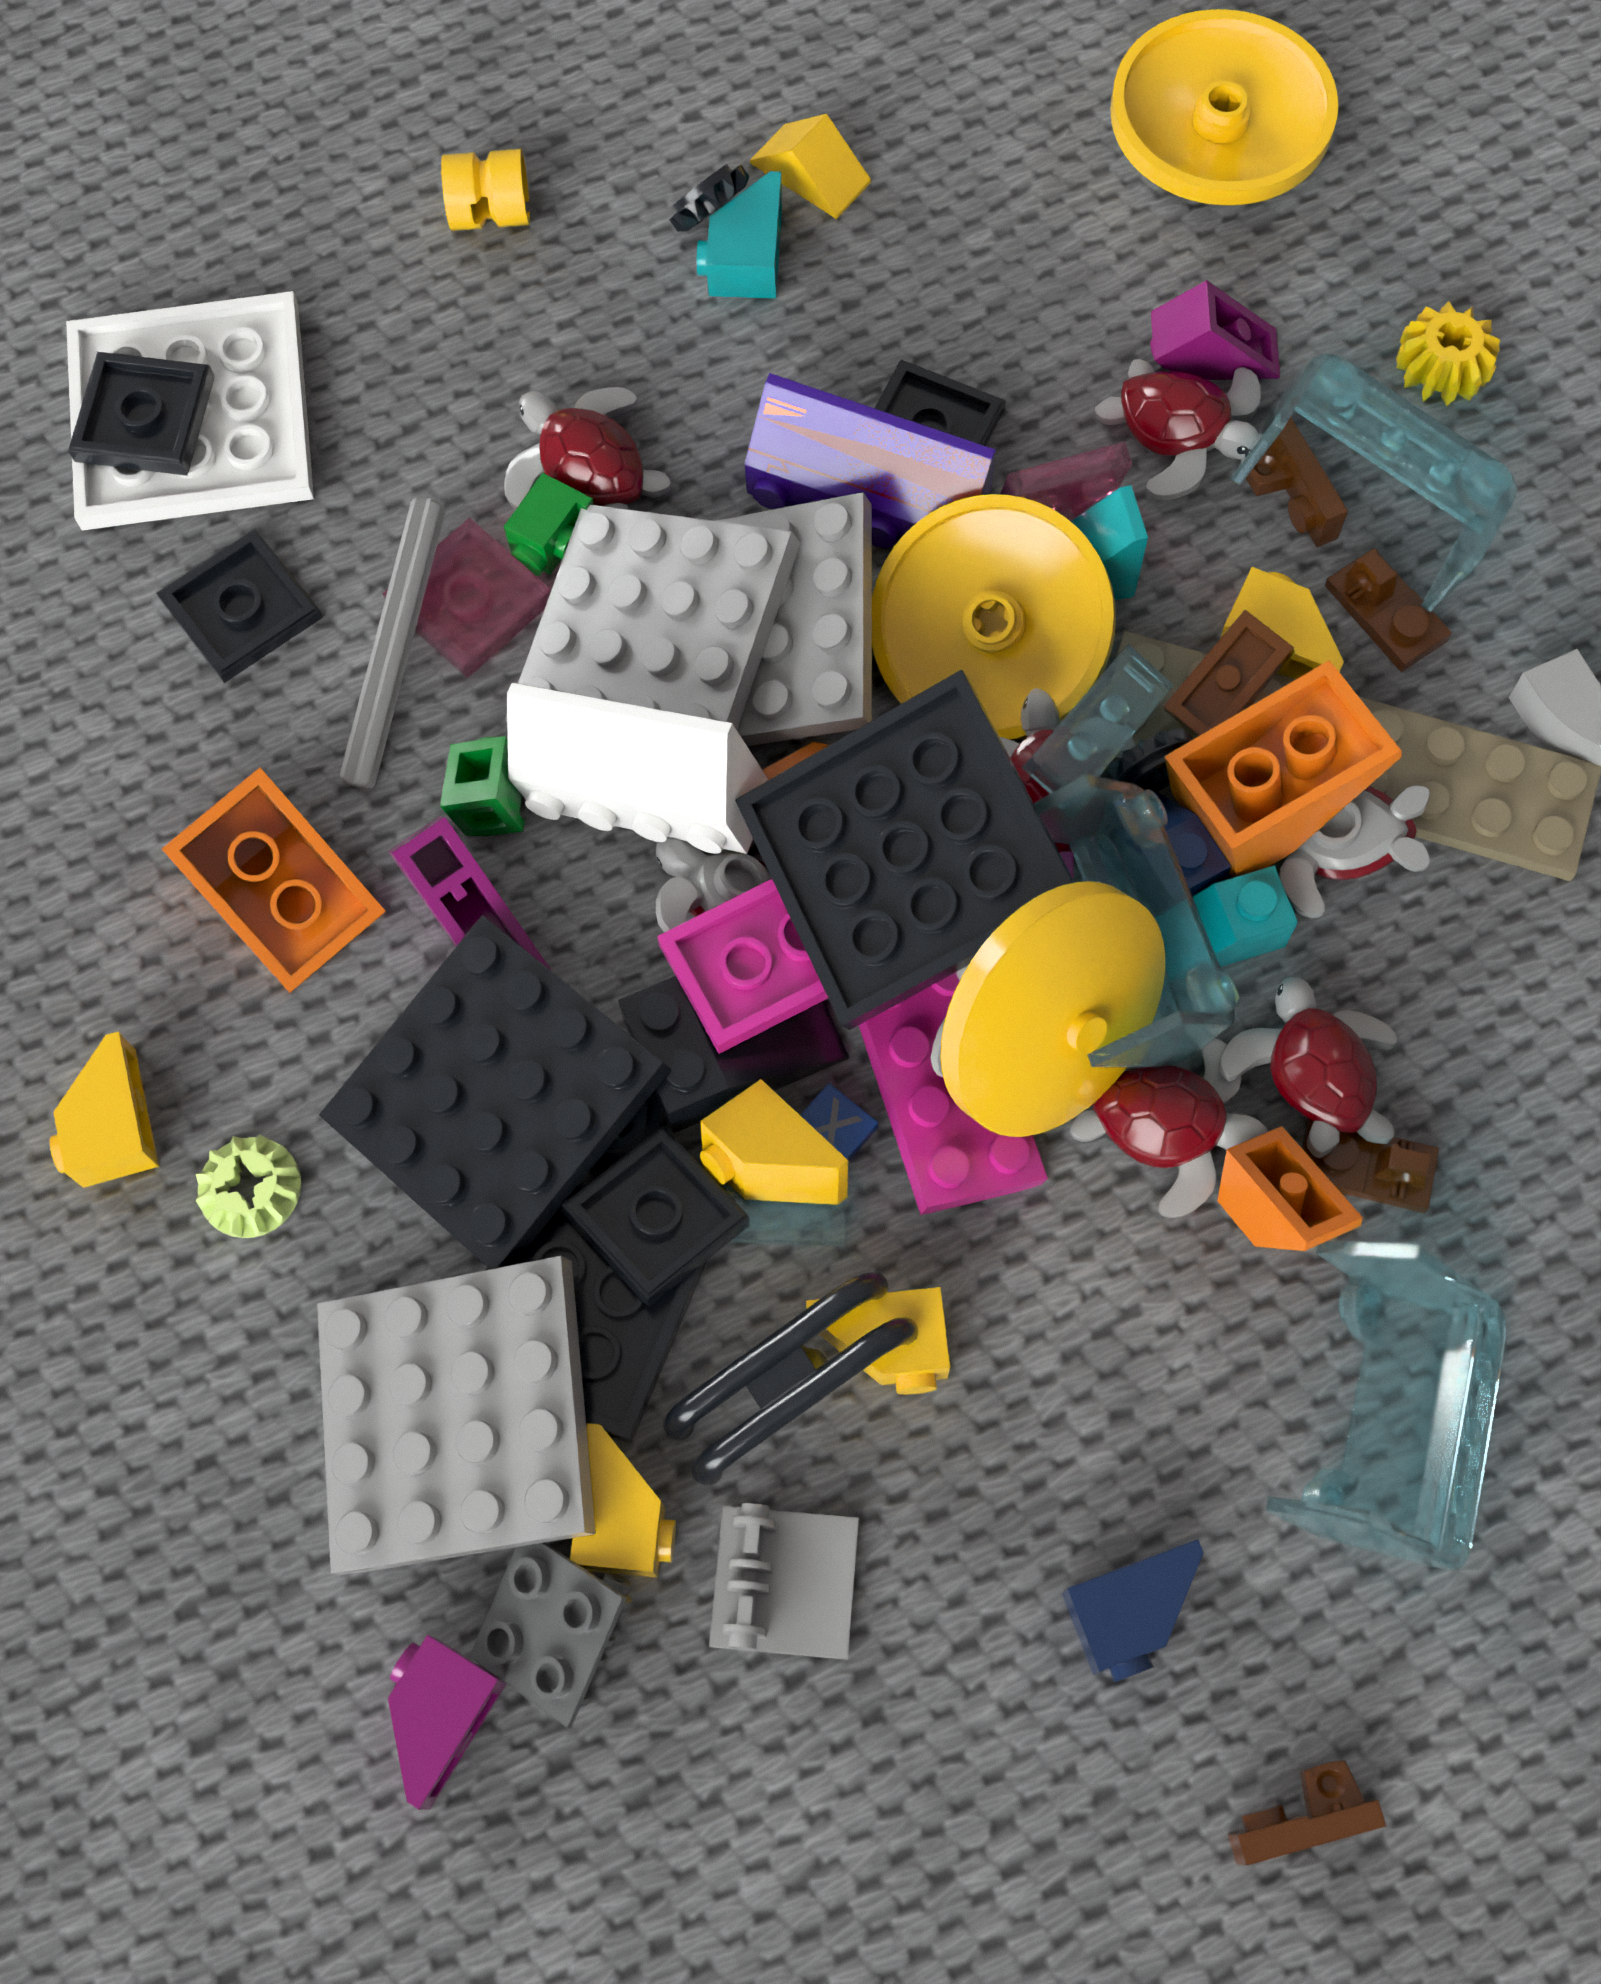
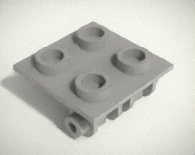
[709,1503,859,1660]

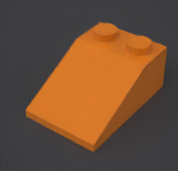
[1164,660,1402,878]
[162,767,386,993]

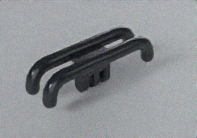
[663,1272,919,1485]

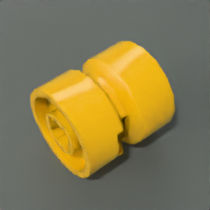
[441,148,530,231]

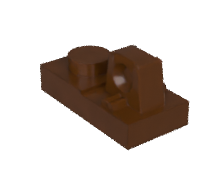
[1241,417,1348,547]
[1325,548,1452,672]
[1163,610,1295,737]
[1302,1118,1439,1213]
[1228,1760,1387,1866]

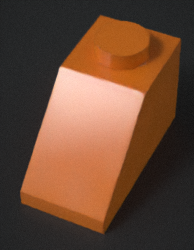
[1217,1126,1363,1251]

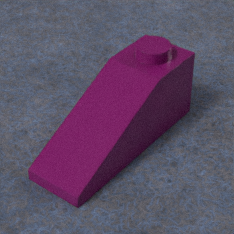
[388,816,553,972]

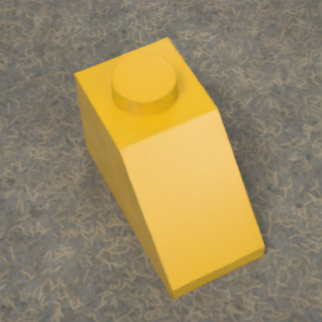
[1220,567,1344,679]
[49,1031,159,1188]
[700,1079,848,1205]
[806,1287,950,1395]
[570,1423,676,1578]

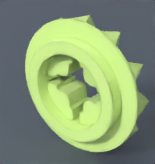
[196,1134,301,1238]

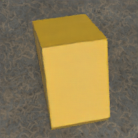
[750,114,871,219]

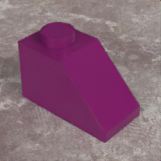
[1150,280,1280,380]
[388,1635,506,1810]

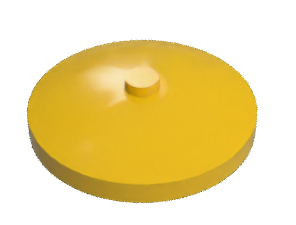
[1110,9,1338,205]
[872,494,1116,741]
[941,881,1165,1137]

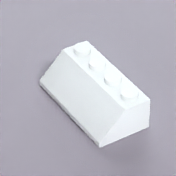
[507,683,768,854]

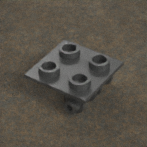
[471,1543,632,1728]

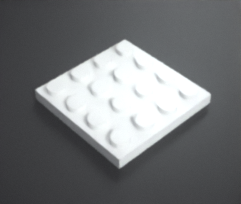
[66,291,314,530]

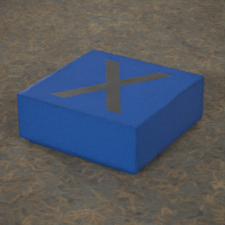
[800,1083,878,1162]

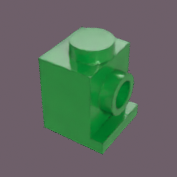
[503,473,594,576]
[440,736,525,837]

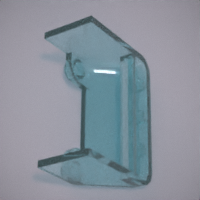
[1230,354,1517,612]
[1034,774,1239,1067]
[1266,1241,1506,1570]

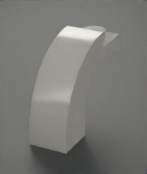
[1509,649,1601,776]

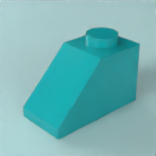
[696,171,783,298]
[1071,485,1148,600]
[1155,865,1298,983]

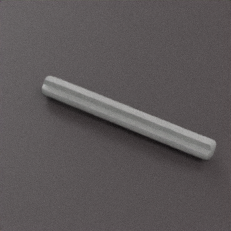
[340,497,446,789]

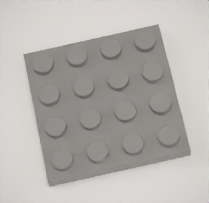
[716,492,872,746]
[505,505,801,730]
[317,1256,596,1575]

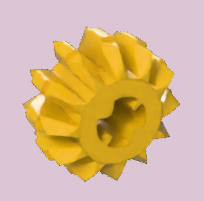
[1396,301,1500,407]

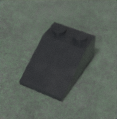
[618,976,849,1134]

